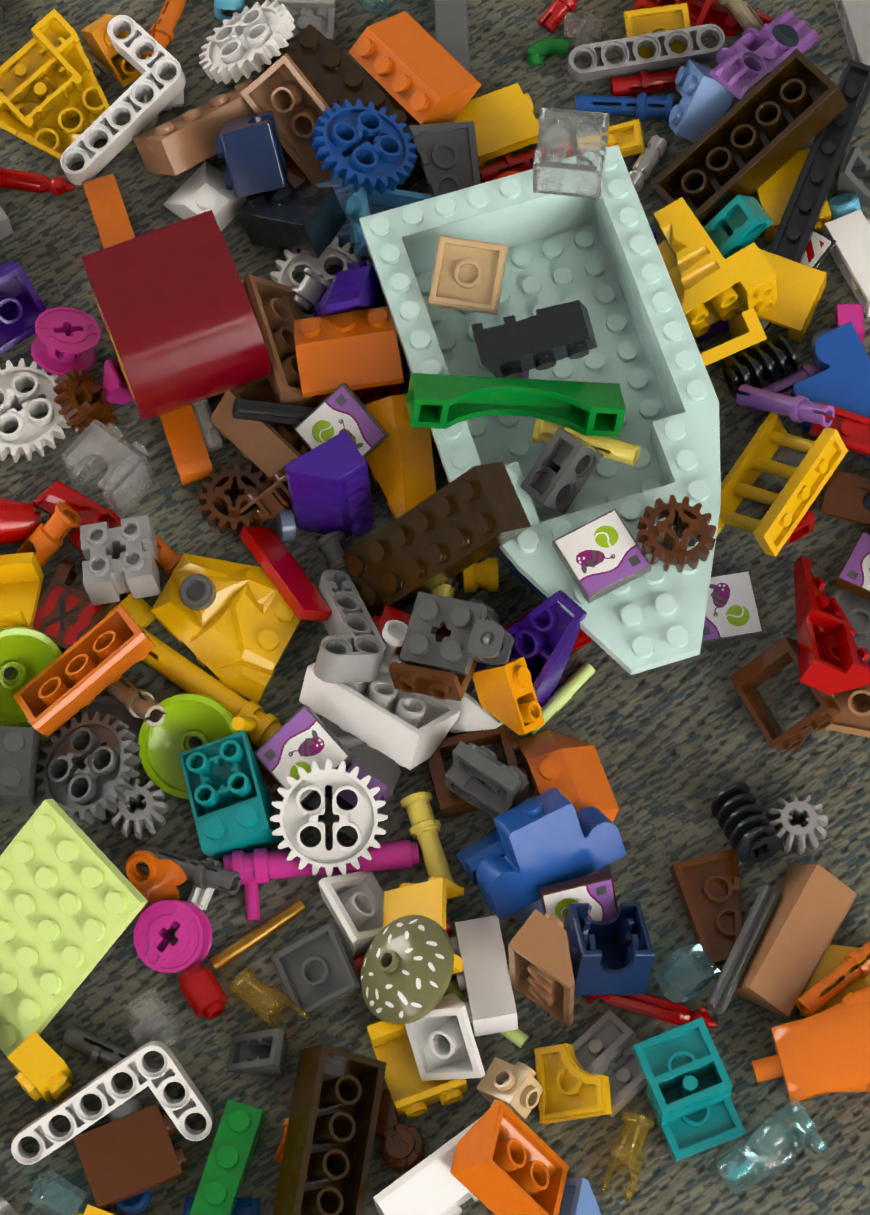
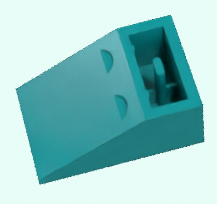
[179,731,282,861]

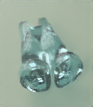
[716,1098,829,1194]

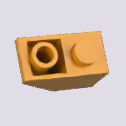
[80,14,142,88]
[472,657,545,735]

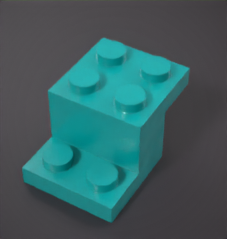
[632,1018,745,1163]

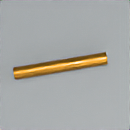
[209,899,307,971]

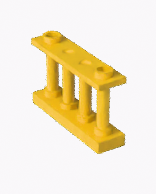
[716,412,848,557]

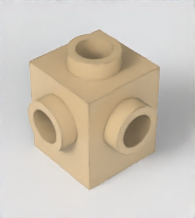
[476,1057,544,1120]

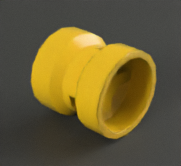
[463,557,499,592]

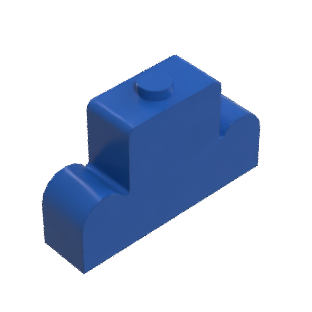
[790,322,870,462]
[476,788,627,920]

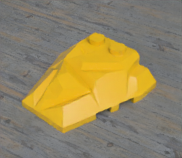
[0,8,117,160]
[151,553,318,704]

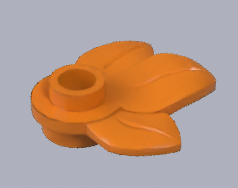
[125,850,187,915]

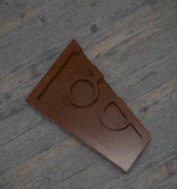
[670,848,742,969]

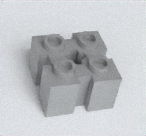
[80,515,161,606]

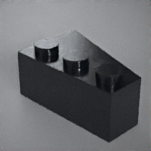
[237,186,347,258]
[471,300,598,378]

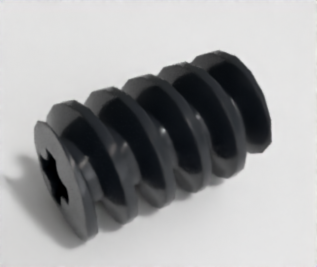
[723,335,798,399]
[711,782,781,864]

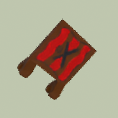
[33,560,124,652]

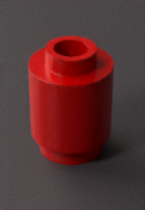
[178,963,229,1020]

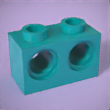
[703,194,773,259]

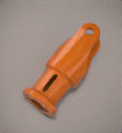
[15,503,82,569]

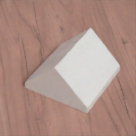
[318,872,384,956]
[405,992,485,1081]

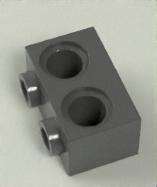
[520,427,604,514]

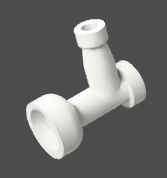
[379,620,408,672]

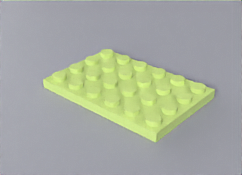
[0,799,148,1057]

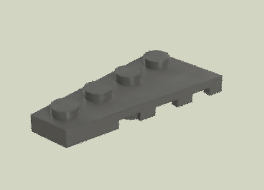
[408,121,481,197]

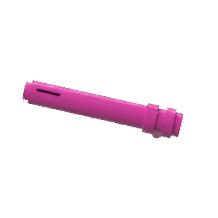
[223,840,419,921]

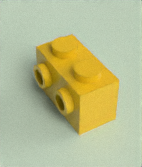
[7,1031,75,1105]

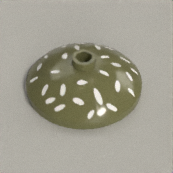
[360,915,454,1025]

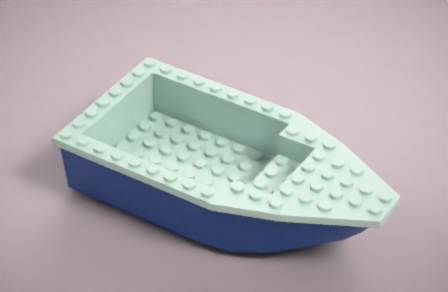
[359,145,721,675]

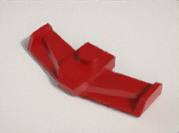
[32,480,131,596]

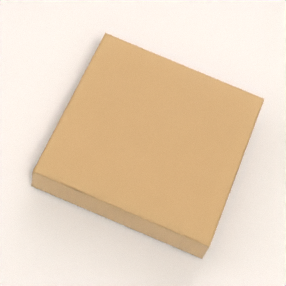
[428,235,508,315]

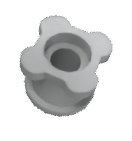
[291,267,330,311]

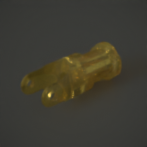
[229,968,310,1040]
[601,1112,655,1203]

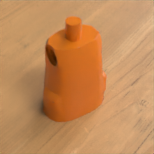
[751,986,870,1103]

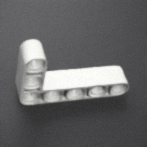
[60,15,186,185]
[11,1041,214,1165]

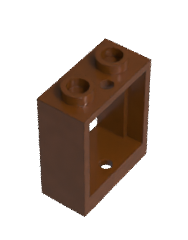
[729,637,841,751]
[426,724,529,820]

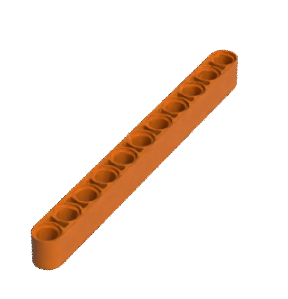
[82,173,214,486]

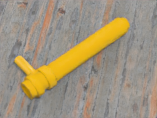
[142,628,283,748]

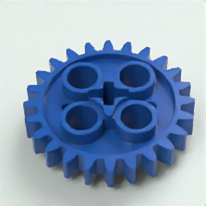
[311,99,417,195]

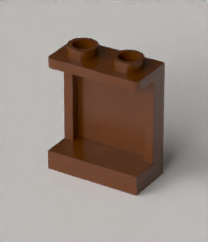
[389,617,486,702]
[73,1104,190,1212]

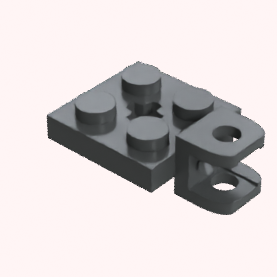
[399,591,514,676]

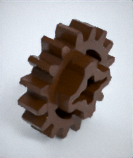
[53,369,117,440]
[198,462,265,536]
[636,495,716,573]

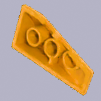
[365,394,436,519]

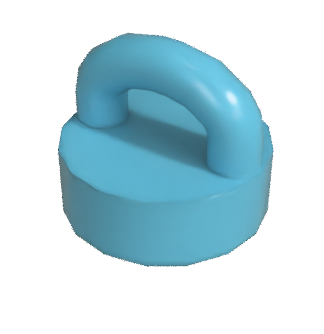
[214,0,246,23]
[828,193,861,220]

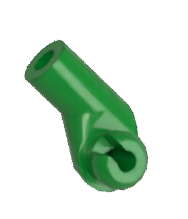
[526,38,570,66]

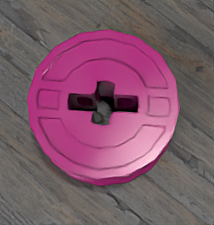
[31,307,101,376]
[133,900,213,973]

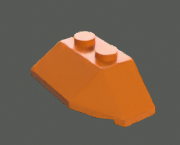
[518,730,619,823]

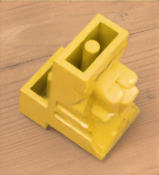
[653,197,778,338]

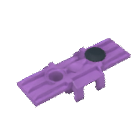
[709,9,821,100]

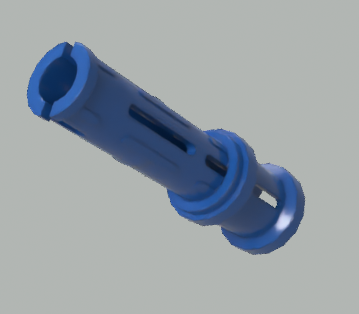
[575,92,674,122]

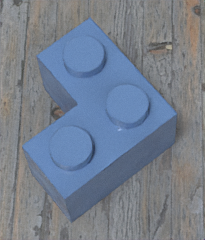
[669,58,735,142]

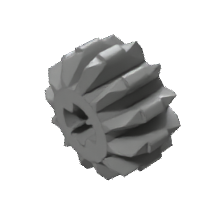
[107,778,169,840]
[768,792,828,856]

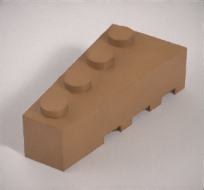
[133,80,256,176]

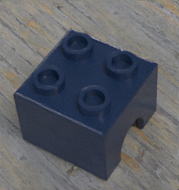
[215,111,288,198]
[563,903,655,997]

